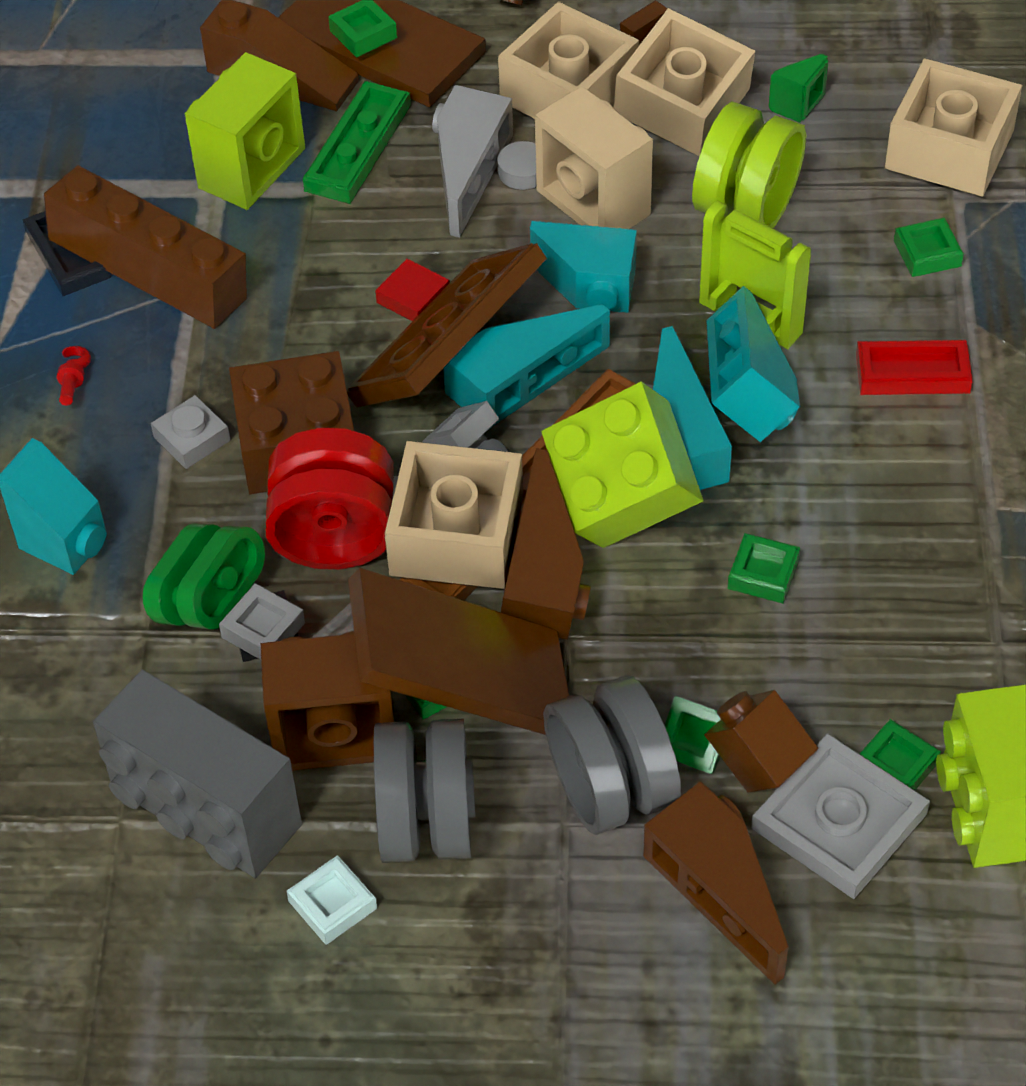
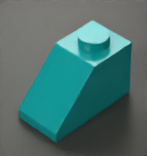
[530,221,637,313]
[0,438,107,575]

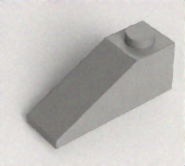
[432,85,513,238]

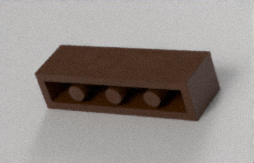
[44,165,247,329]

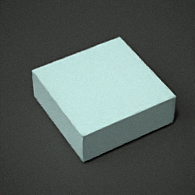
[287,855,377,945]

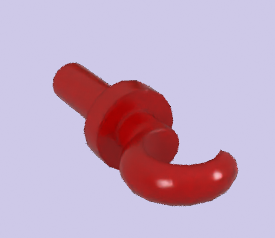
[57,346,91,406]

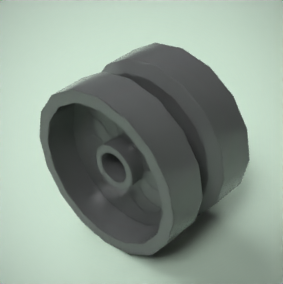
[543,675,681,835]
[374,718,475,863]

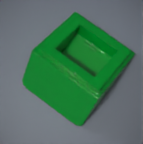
[769,54,829,123]
[664,696,721,774]

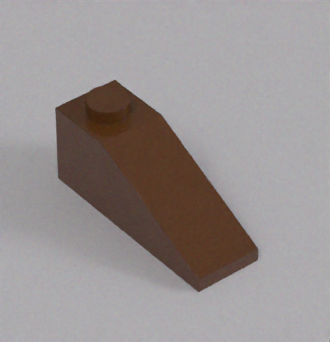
[200,0,359,112]
[501,448,591,640]
[643,781,789,985]

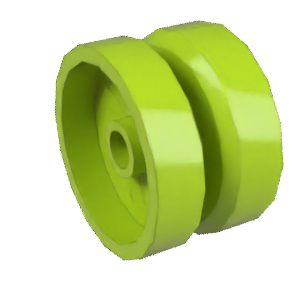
[692,101,807,228]

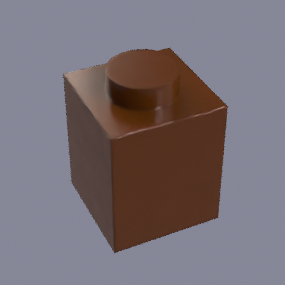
[704,690,819,793]

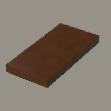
[278,0,486,107]
[347,243,547,407]
[348,568,569,735]

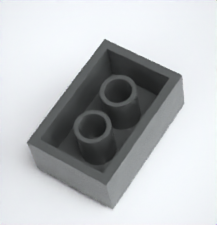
[93,669,302,879]

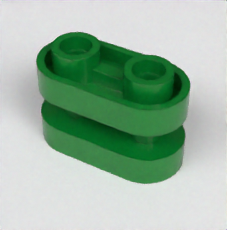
[143,523,265,629]

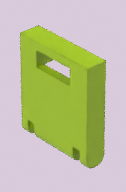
[699,201,811,349]

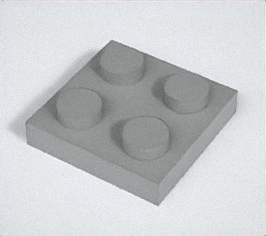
[751,733,930,899]

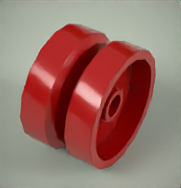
[266,428,394,570]

